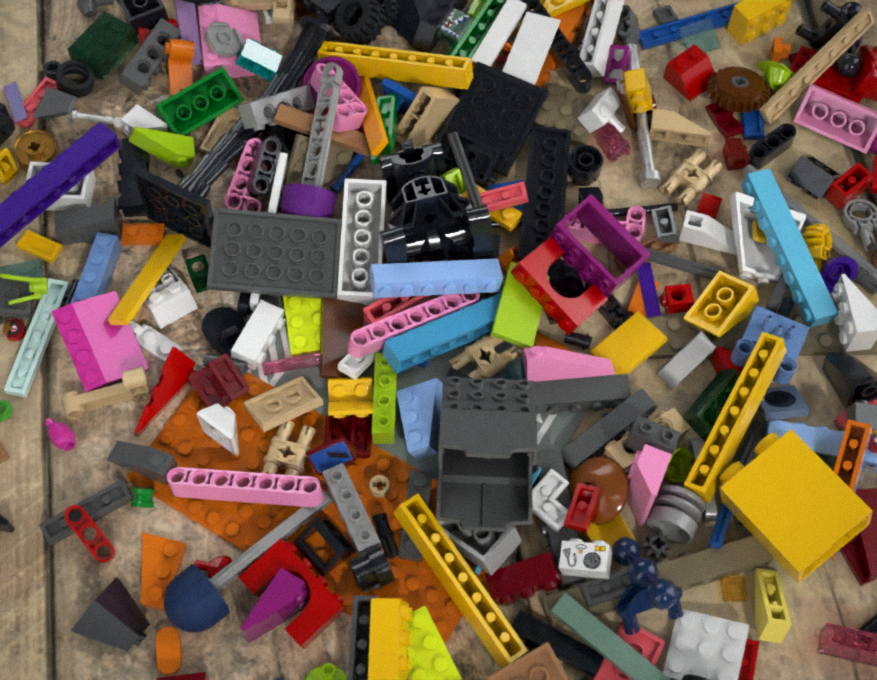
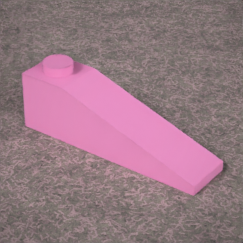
[521,346,615,382]

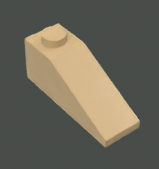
[649,108,711,148]

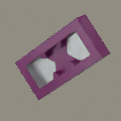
[603,45,631,85]

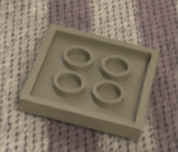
[530,82,595,146]

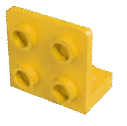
[328,376,373,418]
[577,514,636,564]

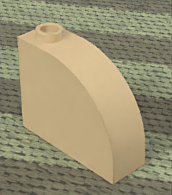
[395,86,460,147]

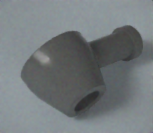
[77,0,114,18]

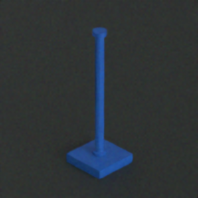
[329,78,417,194]

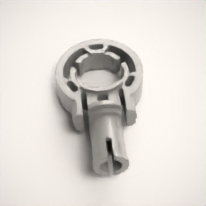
[842,199,877,251]

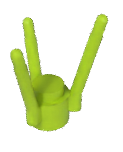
[0,273,48,305]

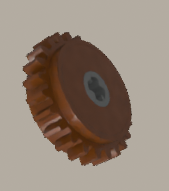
[706,67,770,113]

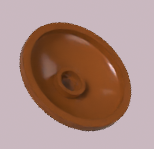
[568,457,629,525]

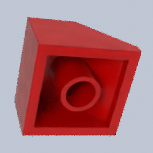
[663,44,715,102]

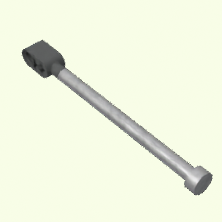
[617,5,661,189]

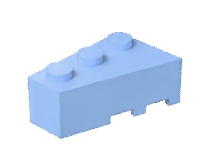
[396,378,443,460]

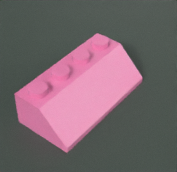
[793,84,877,154]
[627,444,672,527]

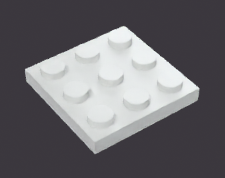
[663,609,749,680]

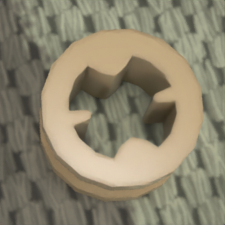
[369,475,390,498]

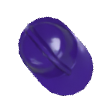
[820,256,858,294]

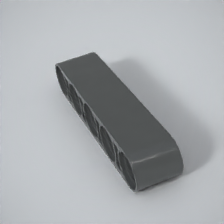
[561,389,658,472]

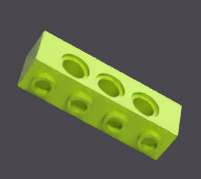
[372,353,398,444]

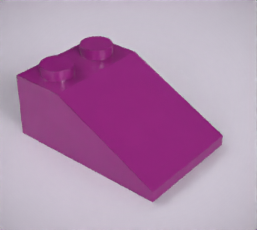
[240,568,309,643]

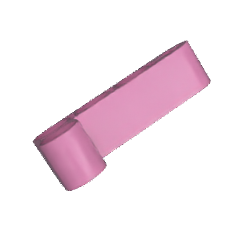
[310,63,367,132]
[224,138,265,212]
[565,206,646,245]

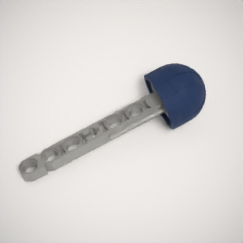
[163,490,333,633]

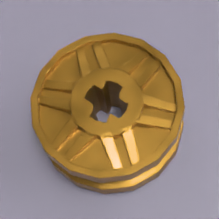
[13,129,60,173]

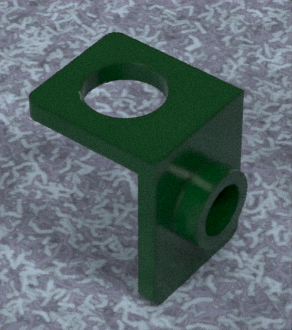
[185,254,209,293]

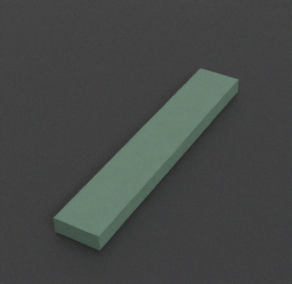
[550,592,671,680]

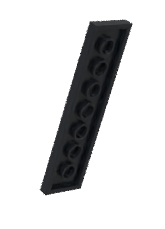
[517,125,571,267]

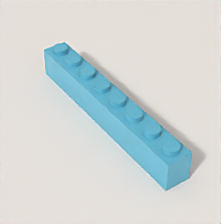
[741,168,839,328]

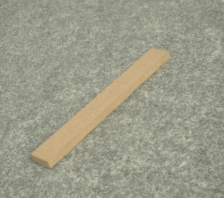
[759,6,875,125]

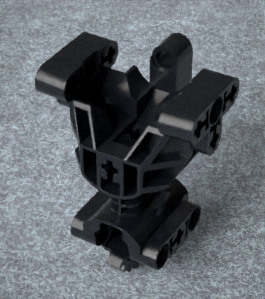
[379,140,494,264]

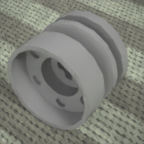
[647,485,706,544]

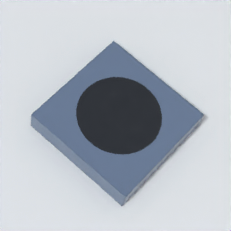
[758,385,809,421]

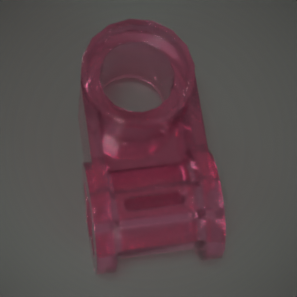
[596,123,631,163]

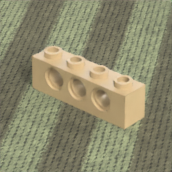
[602,408,691,474]

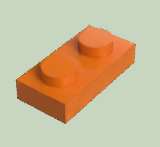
[121,223,166,245]

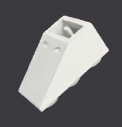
[130,266,198,329]
[830,274,877,351]

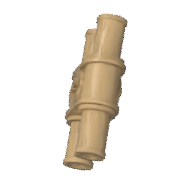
[659,149,722,208]
[448,335,522,379]
[262,421,316,476]

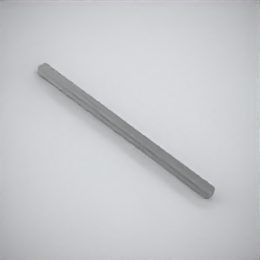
[742,164,877,281]

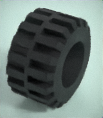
[333,0,386,45]

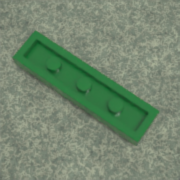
[371,94,398,164]

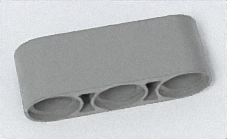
[656,331,716,389]

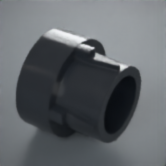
[568,145,603,186]
[349,545,395,593]

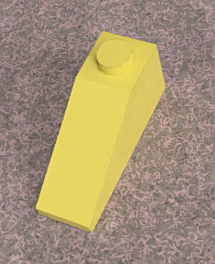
[755,568,792,643]

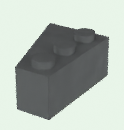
[55,197,123,245]

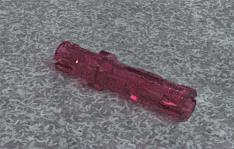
[262,351,320,376]

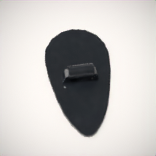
[201,307,250,369]

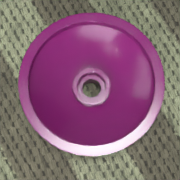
[303,56,361,109]

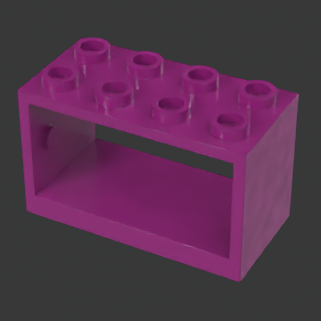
[548,194,651,298]

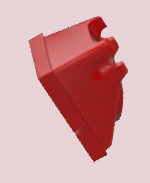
[852,45,877,101]

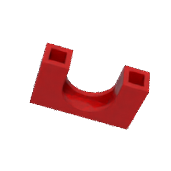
[511,237,608,336]
[238,538,346,649]

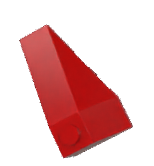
[134,346,197,437]

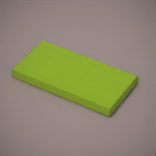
[490,261,550,348]

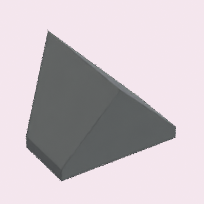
[33,87,77,120]

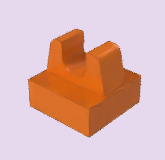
[770,37,791,63]

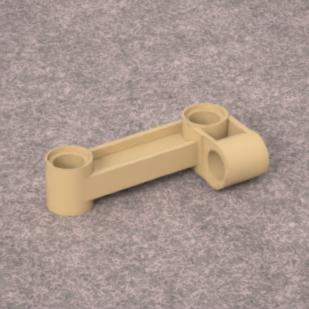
[222,0,295,25]
[62,366,151,420]

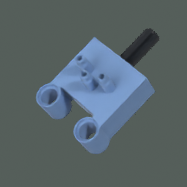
[731,298,810,385]

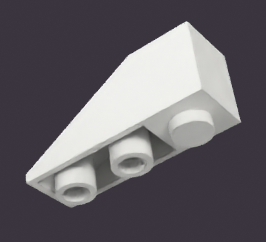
[679,210,737,255]

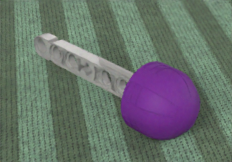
[280,62,343,218]

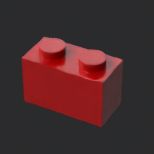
[825,162,874,210]

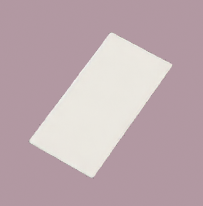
[502,12,561,85]

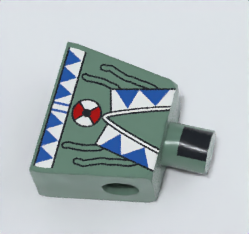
[437,6,471,48]

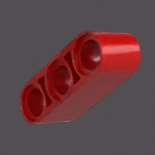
[64,505,116,564]

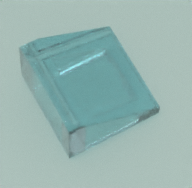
[503,358,522,380]

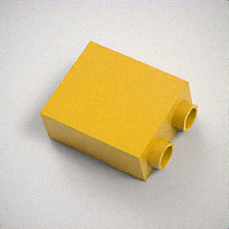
[719,429,873,584]

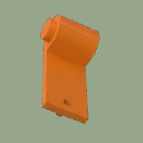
[164,38,194,97]

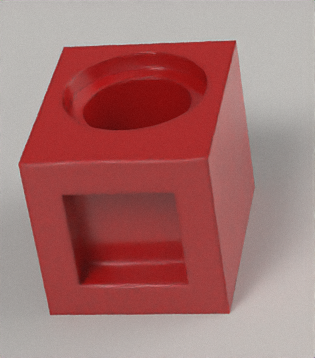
[660,283,694,314]

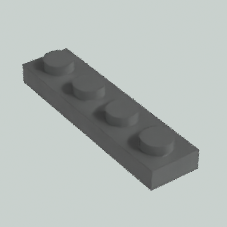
[399,470,433,562]
[39,479,133,546]

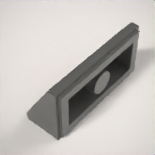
[651,205,680,244]

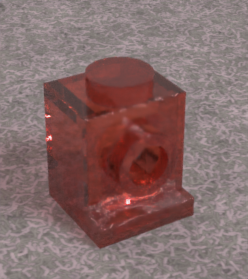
[722,138,751,171]

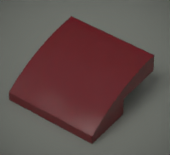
[187,353,250,408]
[323,414,372,459]

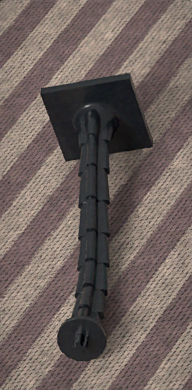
[133,14,335,249]

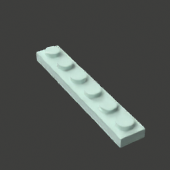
[4,278,71,398]

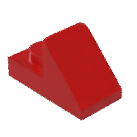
[564,483,601,532]

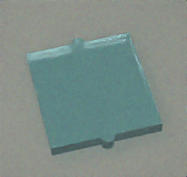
[678,19,721,52]

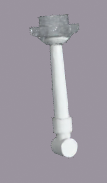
[64,106,122,127]

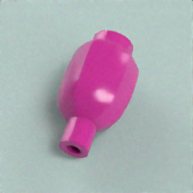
[45,418,76,451]

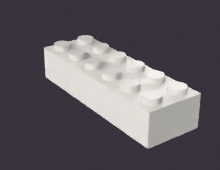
[337,179,386,306]

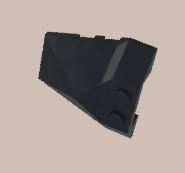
[381,0,468,53]

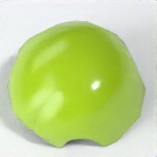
[664,448,694,484]

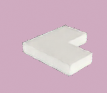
[532,468,569,533]

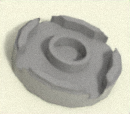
[204,22,243,57]

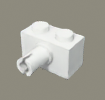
[577,87,625,135]

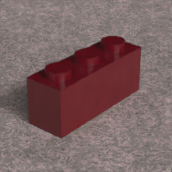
[484,551,563,606]

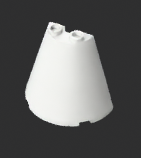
[729,192,806,285]

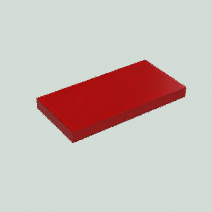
[789,46,864,104]

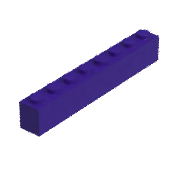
[0,122,121,248]

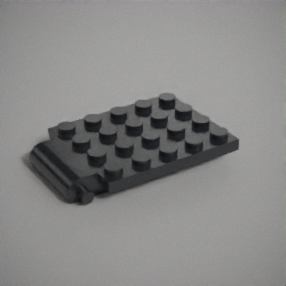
[436,62,549,187]

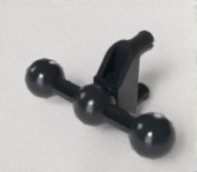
[795,0,863,78]

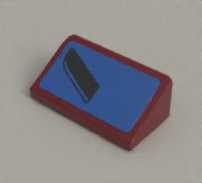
[306,436,357,476]

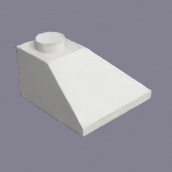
[197,403,239,457]

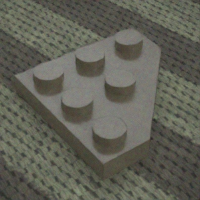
[282,134,353,194]

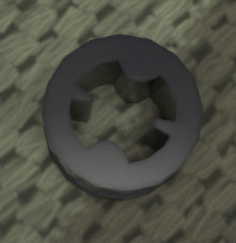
[44,61,61,80]

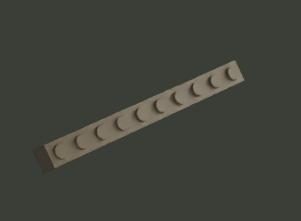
[542,533,774,628]

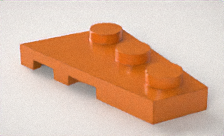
[141,532,187,611]

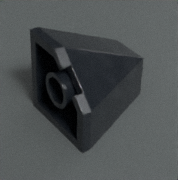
[822,350,877,409]
[71,577,150,652]

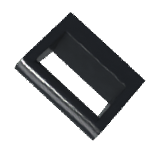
[294,516,355,577]

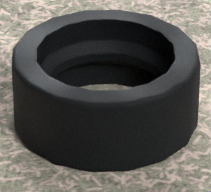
[56,60,94,98]

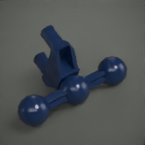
[611,537,684,635]

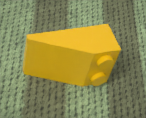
[683,270,759,338]

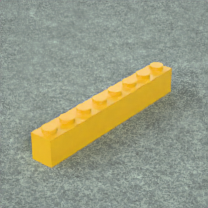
[317,41,473,90]
[684,332,787,503]
[394,494,528,669]

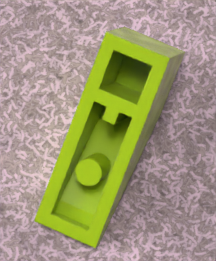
[129,127,195,168]

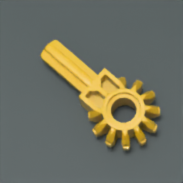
[803,223,833,273]

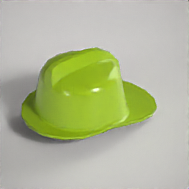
[757,61,795,92]

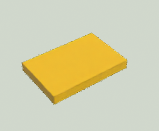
[590,311,668,375]

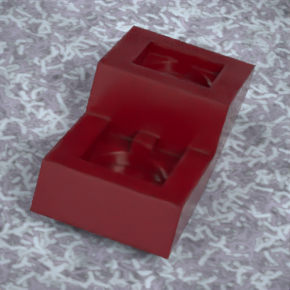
[706,103,744,139]

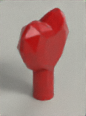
[194,555,233,579]

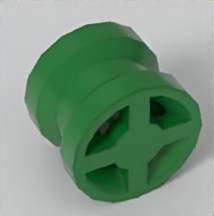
[131,487,156,508]

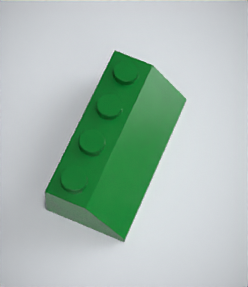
[154,67,245,136]

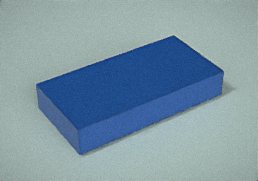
[741,107,764,140]

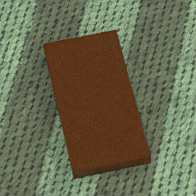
[319,298,364,379]

